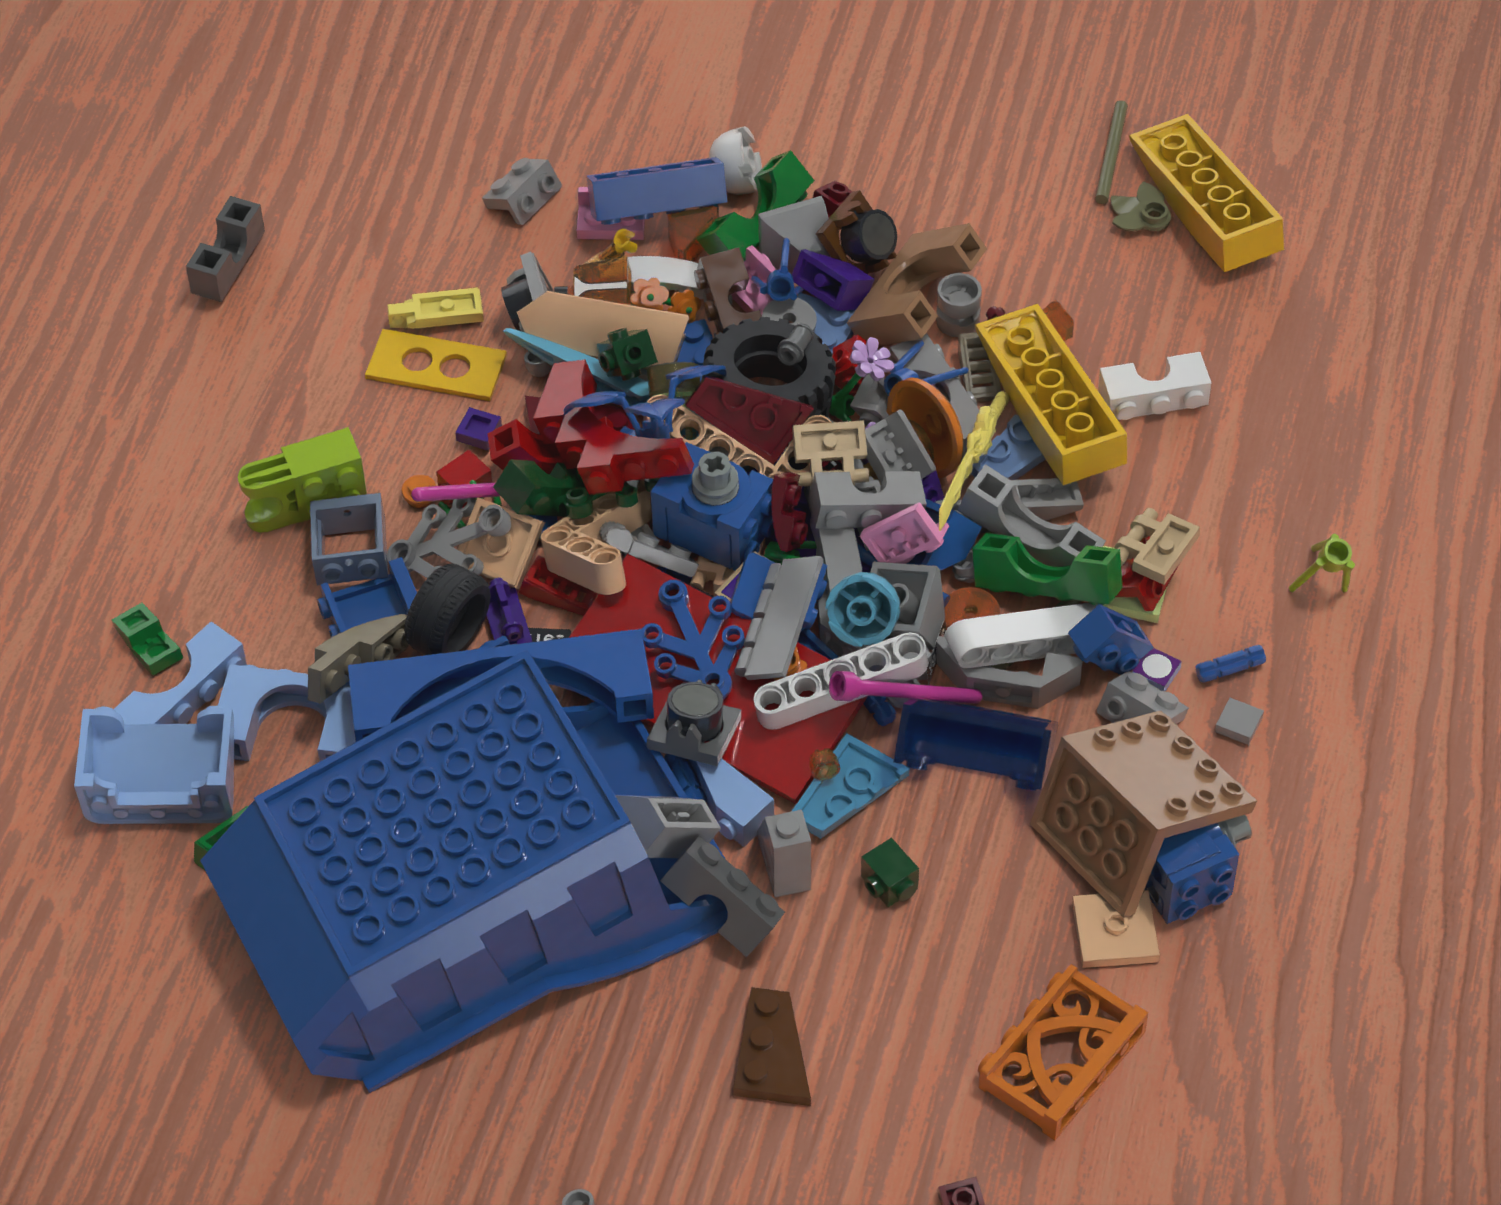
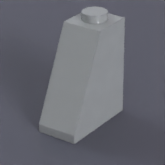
[757,810,811,898]

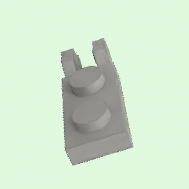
[599,521,699,577]

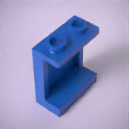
[317,557,417,638]

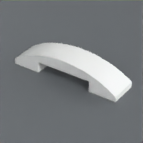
[579,256,704,299]

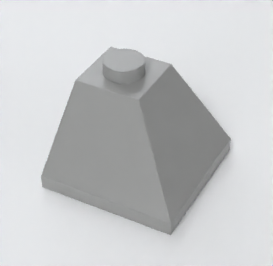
[758,196,831,274]
[870,562,945,650]

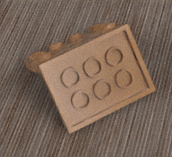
[1030,710,1257,918]

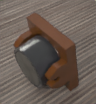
[816,190,897,274]

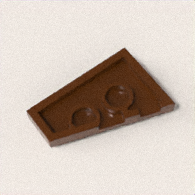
[733,987,811,1106]

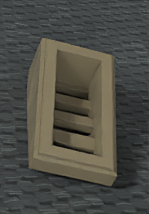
[958,332,1001,402]

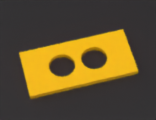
[365,329,507,401]

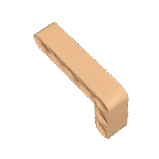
[644,395,832,489]
[541,479,652,595]

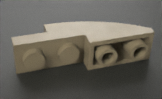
[308,614,409,704]

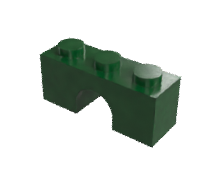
[493,459,587,517]

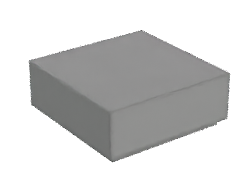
[1215,698,1264,745]

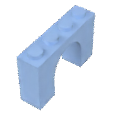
[218,664,356,761]

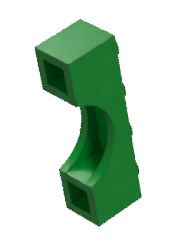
[696,150,815,261]
[972,533,1122,605]

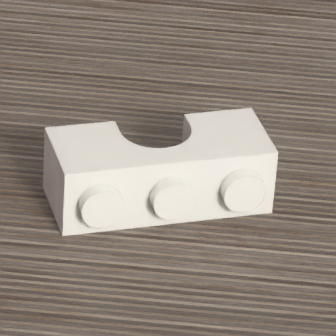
[1098,352,1211,420]

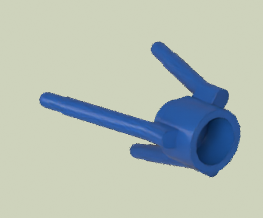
[751,238,805,301]
[884,340,969,396]

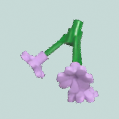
[829,337,935,464]

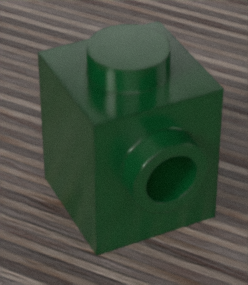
[861,837,919,908]

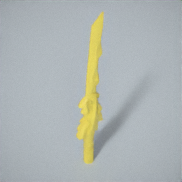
[939,391,1010,531]

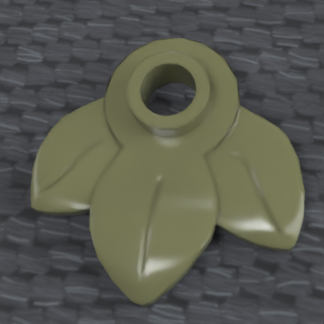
[1110,182,1171,231]

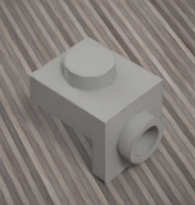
[850,374,890,426]

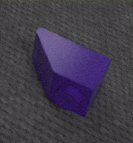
[792,249,874,311]

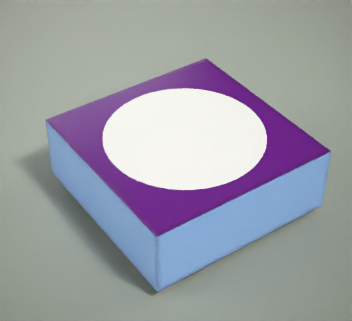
[1132,648,1182,691]

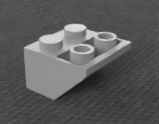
[615,795,721,858]

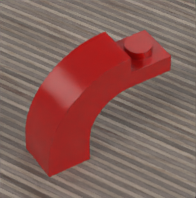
[487,416,614,474]

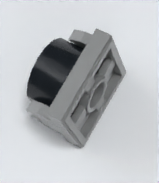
[501,252,554,332]

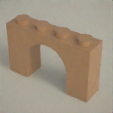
[847,223,987,346]

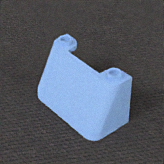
[74,706,234,824]

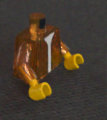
[554,228,638,306]

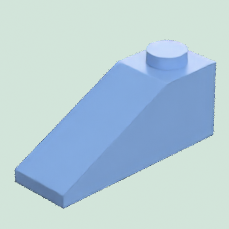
[688,758,774,847]

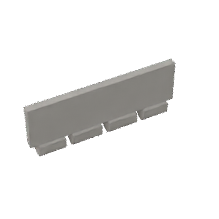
[735,556,824,680]

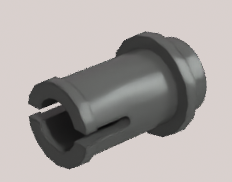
[777,323,814,365]

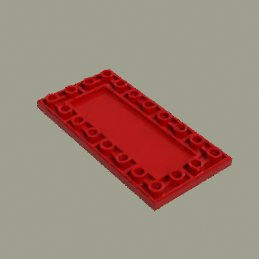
[569,553,868,804]

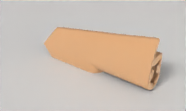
[517,291,689,371]

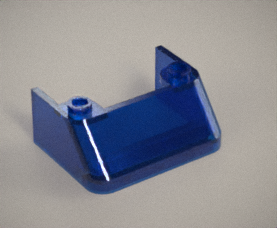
[893,699,1058,791]

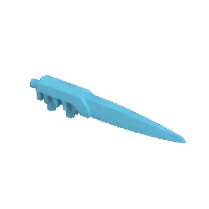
[503,328,714,440]

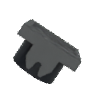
[647,679,741,766]

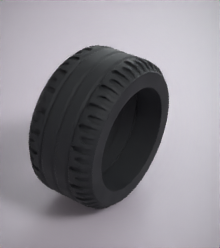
[404,563,491,655]

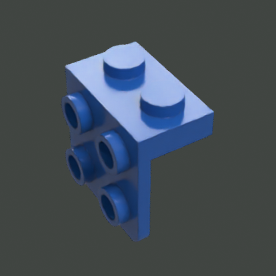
[730,552,828,631]

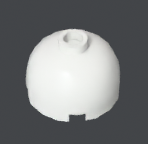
[709,126,762,195]

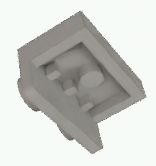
[482,158,562,225]
[865,409,936,484]
[1097,671,1189,724]

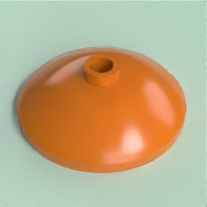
[887,378,964,478]

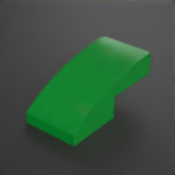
[111,602,183,676]

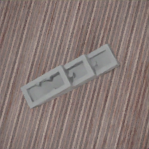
[935,478,1084,534]
[804,486,862,596]

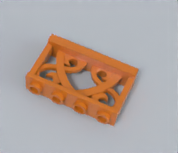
[978,964,1149,1141]

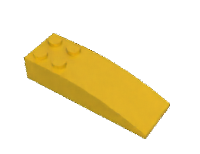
[1129,114,1284,272]
[975,304,1127,486]

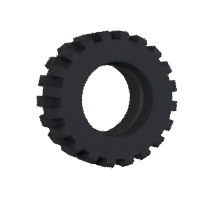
[702,317,836,440]

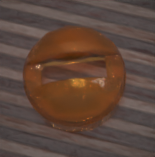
[809,748,840,781]

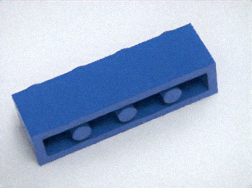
[587,157,728,225]

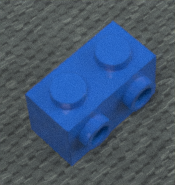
[1068,604,1154,675]

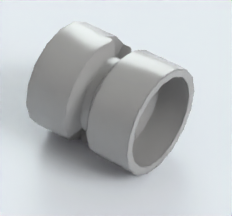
[936,273,982,337]

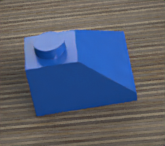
[907,499,982,570]

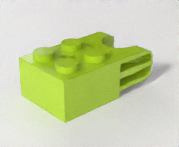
[238,427,367,533]

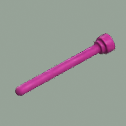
[411,483,500,502]
[829,671,983,704]

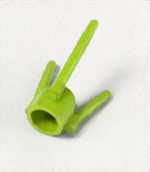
[1289,534,1355,592]

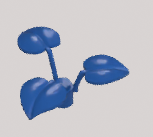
[563,365,727,439]

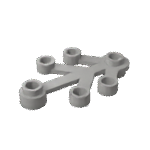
[387,498,511,578]

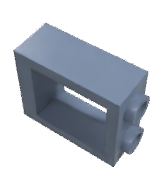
[310,493,388,586]

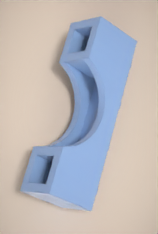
[114,622,247,724]

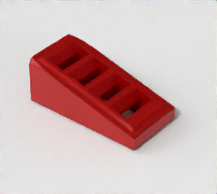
[519,555,599,616]

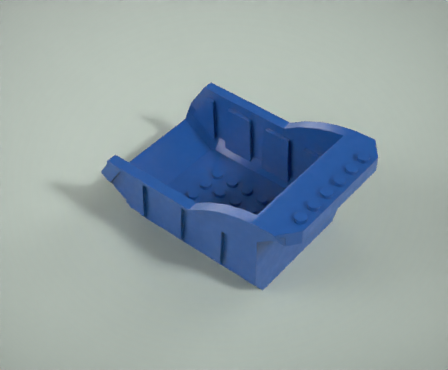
[200,649,728,1093]

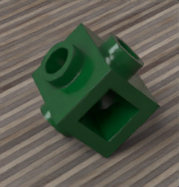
[597,328,658,381]

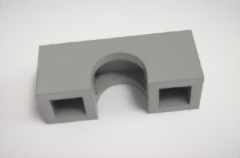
[809,471,927,529]

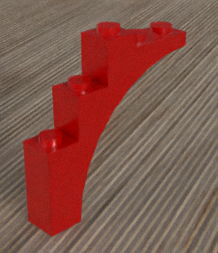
[533,359,694,494]

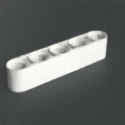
[944,603,1097,668]
[754,632,928,730]

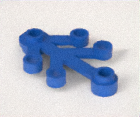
[642,580,745,699]

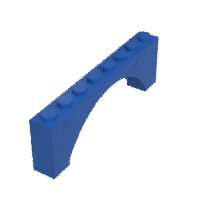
[348,629,654,742]

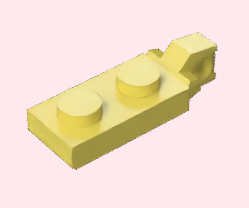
[387,288,484,329]

